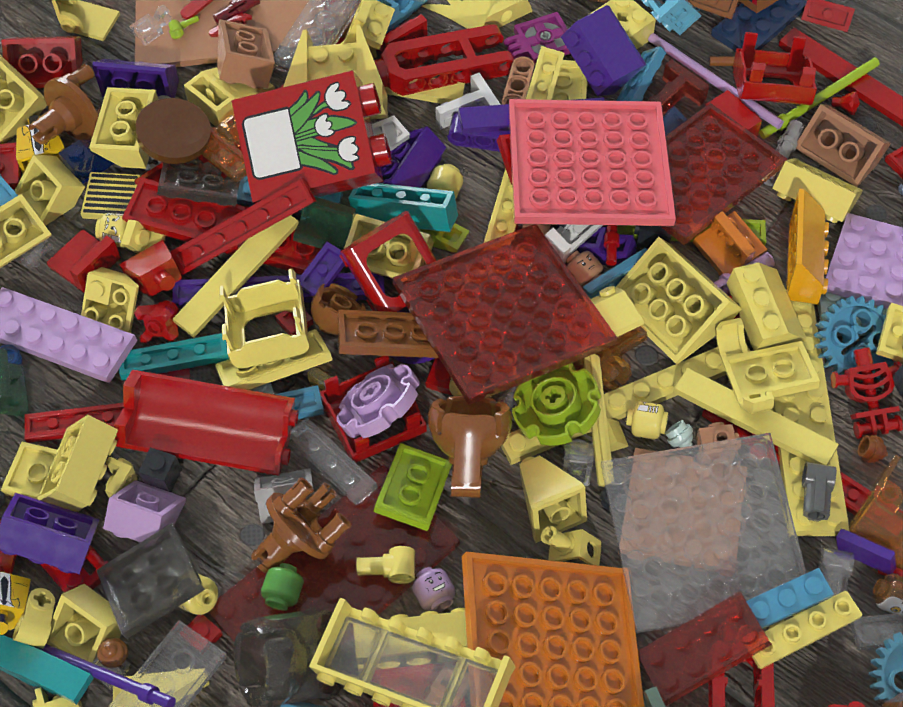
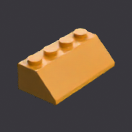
[786,188,829,304]

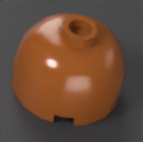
[311,283,366,335]

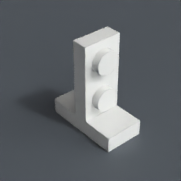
[436,73,501,130]
[540,224,603,270]

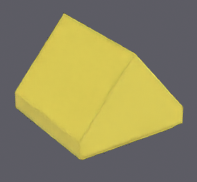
[607,418,628,452]

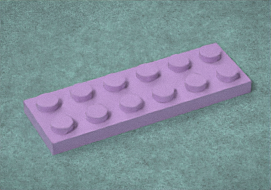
[0,287,137,383]

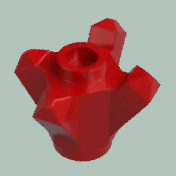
[134,300,179,344]

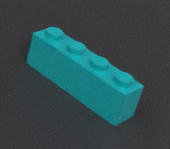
[349,183,458,232]

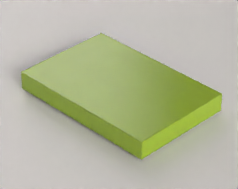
[373,443,452,531]

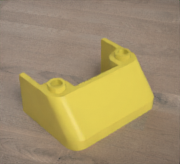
[52,0,120,41]

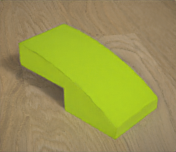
[419,223,469,252]

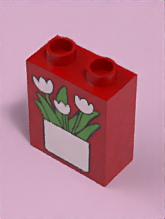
[231,70,392,204]

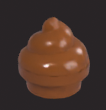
[857,435,888,463]
[97,637,128,668]

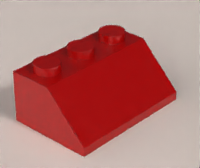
[1,36,83,88]

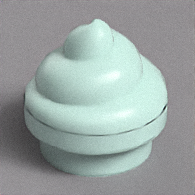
[665,420,693,449]

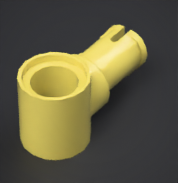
[356,546,415,584]

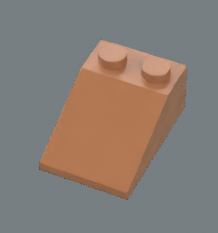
[217,19,275,89]

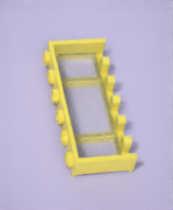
[309,598,516,707]

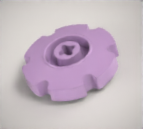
[337,364,419,438]

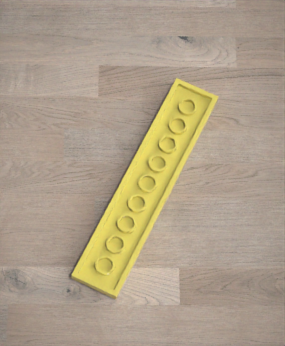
[772,301,850,536]

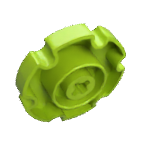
[512,362,602,446]

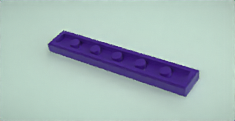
[458,98,605,134]

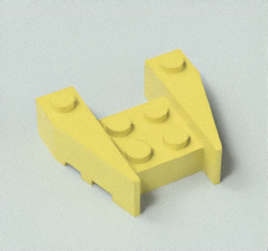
[283,25,388,120]

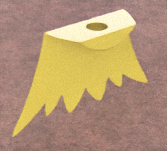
[422,0,532,29]

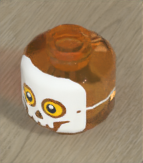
[873,573,903,617]

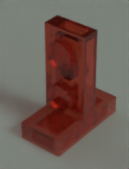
[648,59,709,114]

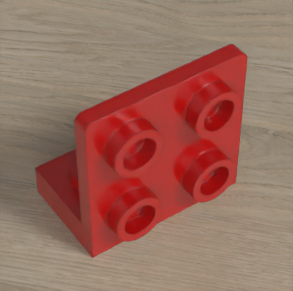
[47,230,120,292]

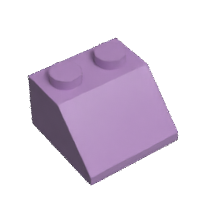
[103,480,186,547]

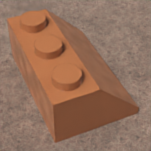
[796,104,891,187]

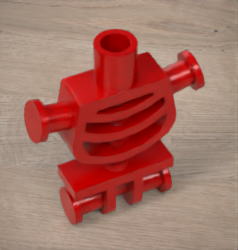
[831,347,903,439]

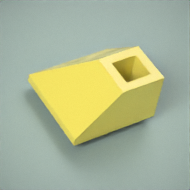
[81,267,139,333]

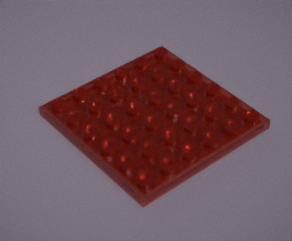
[393,224,618,405]

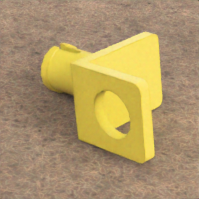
[541,526,601,566]

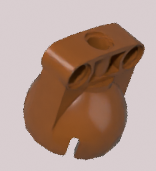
[428,396,512,498]

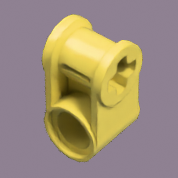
[13,588,55,649]

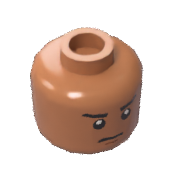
[565,251,604,289]

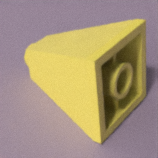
[519,455,587,543]

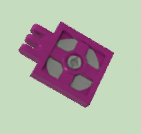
[503,12,571,65]

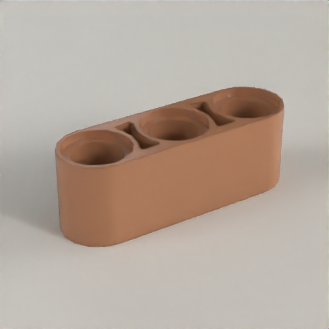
[502,57,534,105]

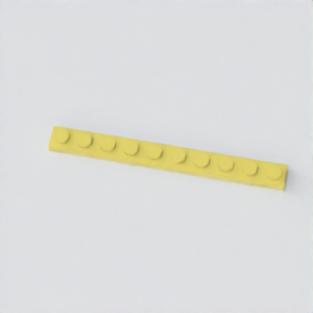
[482,46,565,255]
[501,344,751,465]

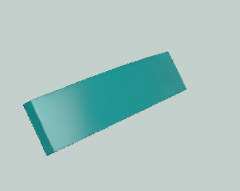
[0,635,94,705]

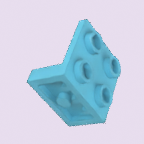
[641,0,701,35]

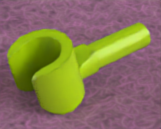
[168,15,199,39]

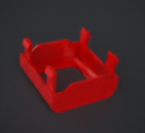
[733,32,817,105]
[339,211,447,312]
[320,356,427,464]

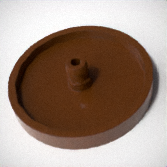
[136,98,211,164]

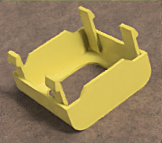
[219,269,309,368]

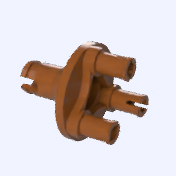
[29,64,101,144]
[251,477,352,573]

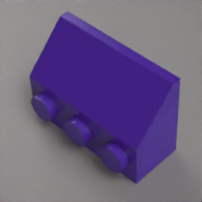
[561,5,646,96]
[92,59,179,98]
[379,126,446,188]
[0,493,100,574]

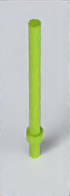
[759,57,880,139]

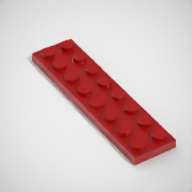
[122,177,337,275]

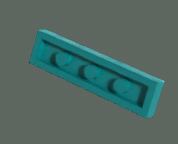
[119,333,229,381]

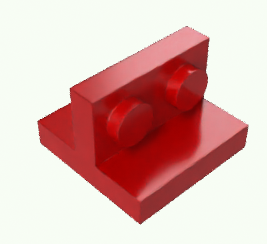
[376,14,429,69]

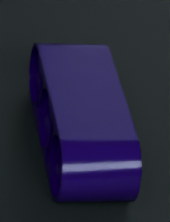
[447,113,510,152]

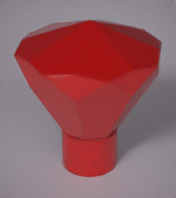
[832,92,860,115]

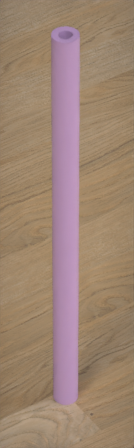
[648,33,784,129]

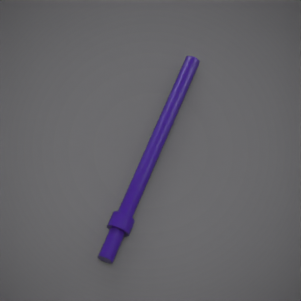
[37,644,176,707]

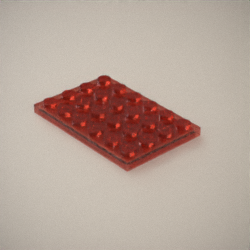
[660,103,788,245]

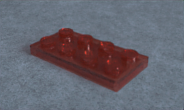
[638,591,772,706]

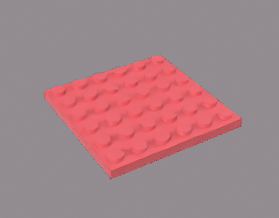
[509,99,676,226]

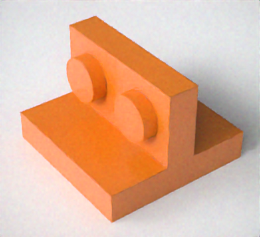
[693,211,768,275]

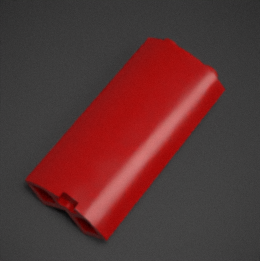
[114,370,299,476]

